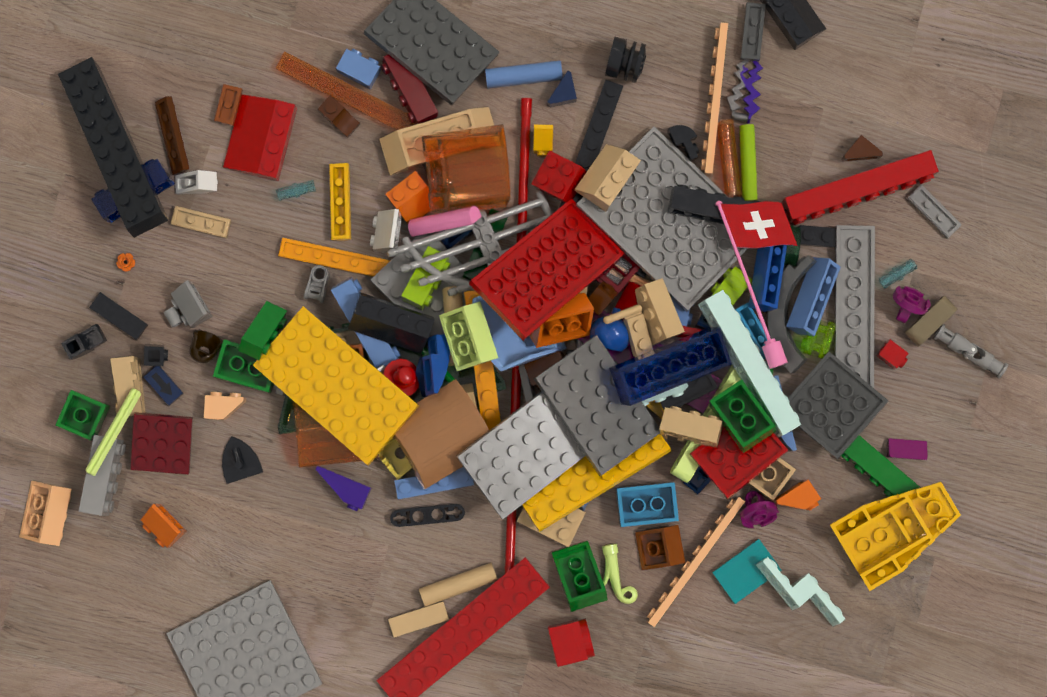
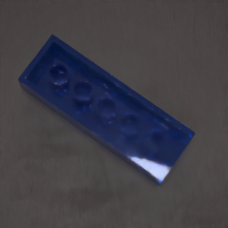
[609,327,732,406]

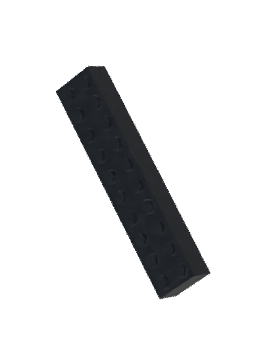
[58,57,169,238]

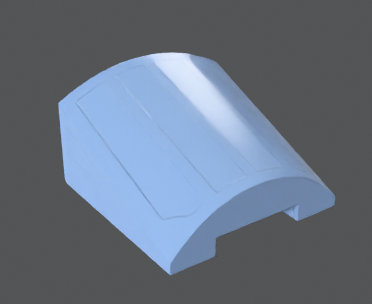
[472,296,567,372]

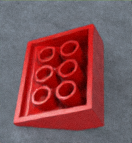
[223,94,297,182]

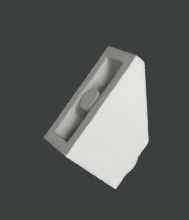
[175,170,218,194]

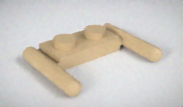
[603,304,655,372]

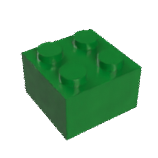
[55,390,110,441]

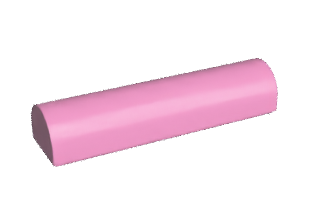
[408,206,481,237]

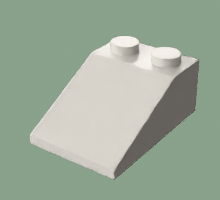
[370,209,402,253]

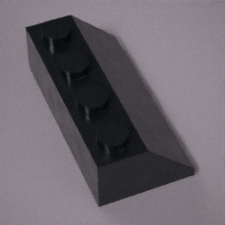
[760,0,826,50]
[348,292,435,354]

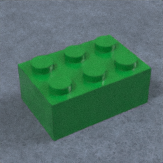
[213,340,274,393]
[709,379,776,453]

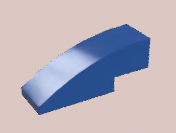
[422,334,450,396]

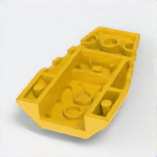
[830,481,961,591]

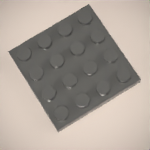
[788,352,889,460]

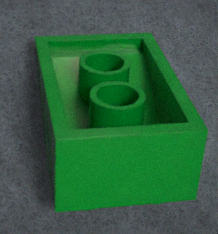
[552,541,608,612]

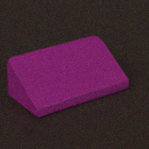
[887,438,928,460]

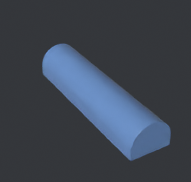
[485,60,563,89]

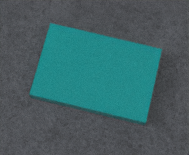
[712,539,782,604]

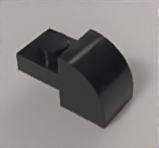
[667,125,699,162]
[61,324,107,360]

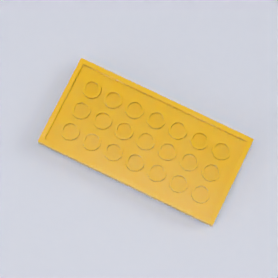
[253,306,419,466]
[522,434,671,532]

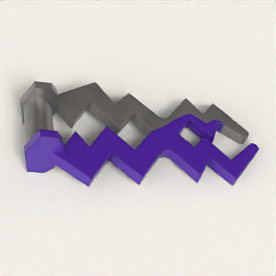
[727,60,763,123]

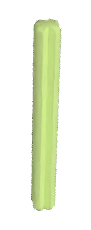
[85,388,141,476]

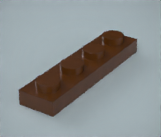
[155,96,189,175]

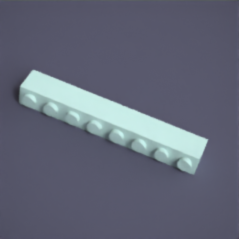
[698,290,801,438]

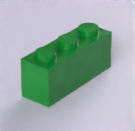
[238,301,288,360]

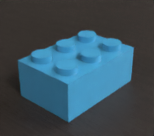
[616,482,679,527]

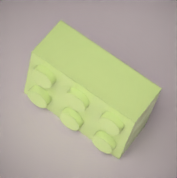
[439,302,498,371]

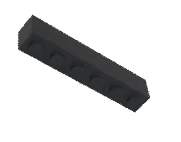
[668,185,787,224]

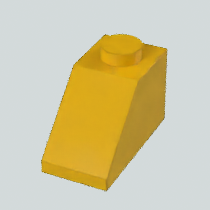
[533,124,553,157]

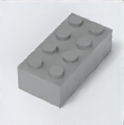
[78,435,126,516]

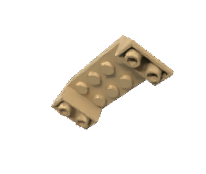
[379,107,500,176]

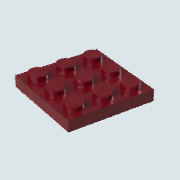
[131,412,193,475]

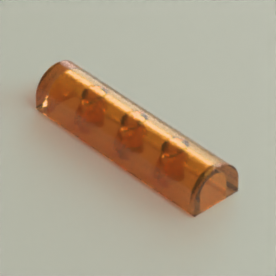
[717,119,742,198]

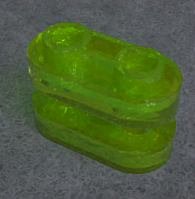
[800,321,836,359]

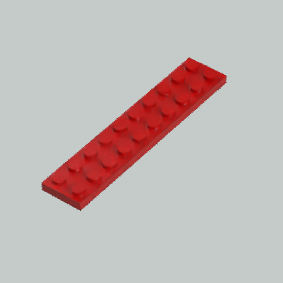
[376,557,550,697]

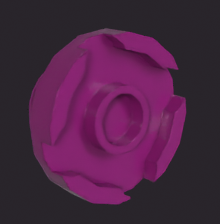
[893,286,931,324]
[740,491,779,528]

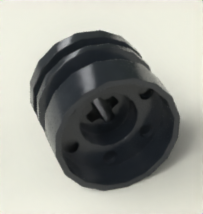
[605,36,646,83]

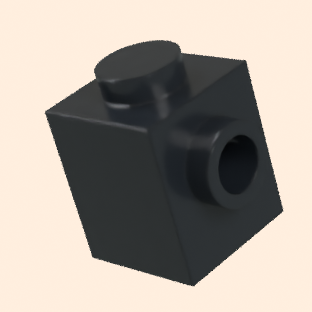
[144,344,168,366]

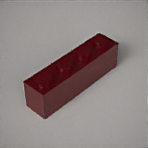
[381,54,438,125]

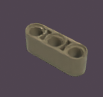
[905,295,958,347]

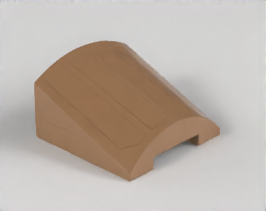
[393,379,489,490]

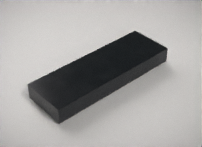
[89,292,148,340]

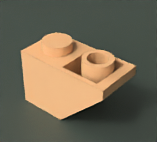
[204,392,246,420]

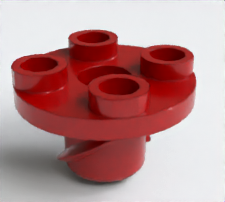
[382,359,419,396]

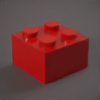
[531,150,587,203]

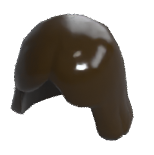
[189,329,223,363]

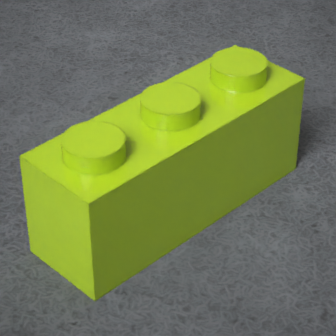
[401,246,451,311]

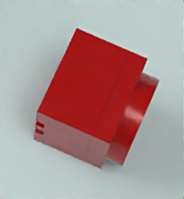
[548,618,595,667]

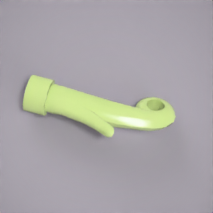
[602,543,638,604]

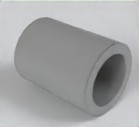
[164,307,183,328]

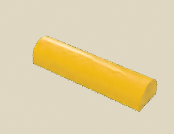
[329,163,351,241]

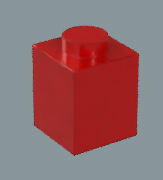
[876,339,909,369]

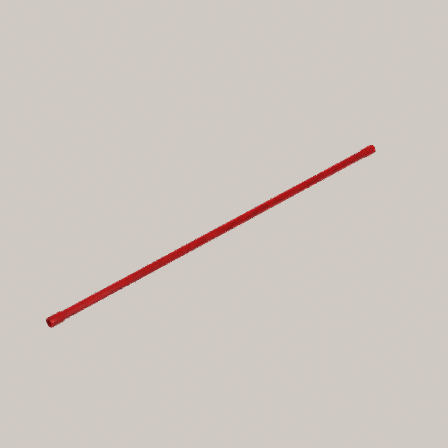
[505,98,532,574]

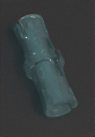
[276,180,316,201]
[879,259,918,289]

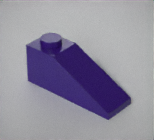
[316,466,372,511]

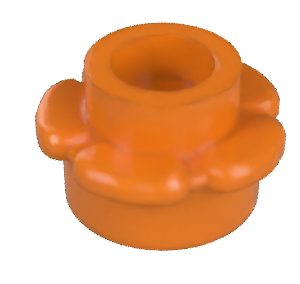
[116,253,135,272]

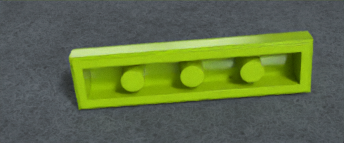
[739,124,758,202]

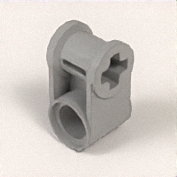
[304,265,330,303]

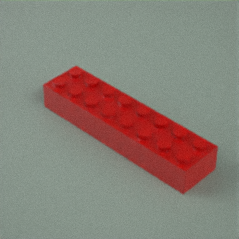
[781,150,939,226]

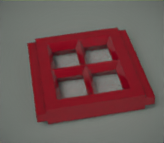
[595,254,640,297]

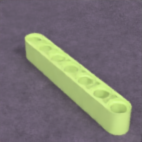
[670,365,741,483]

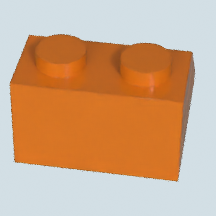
[385,171,440,224]
[772,479,821,511]
[141,504,187,548]

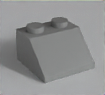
[171,280,213,328]

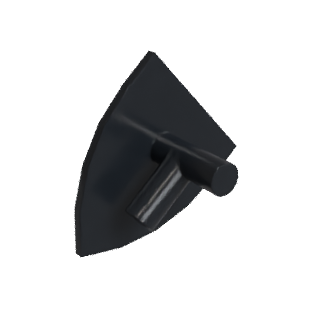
[222,436,263,484]

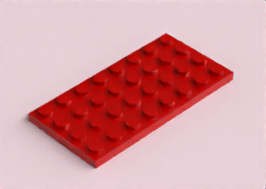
[469,198,625,341]

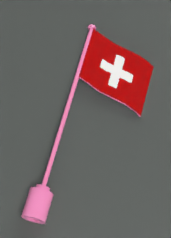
[715,201,798,369]

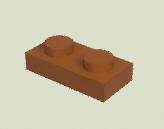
[214,84,243,126]

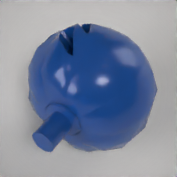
[590,307,630,352]

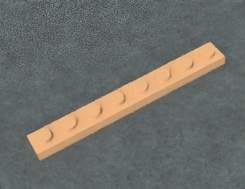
[701,22,728,176]
[647,497,745,627]

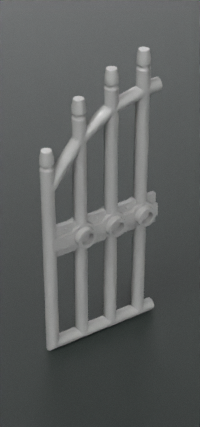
[387,191,553,296]

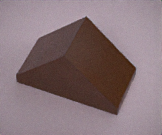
[842,135,883,162]

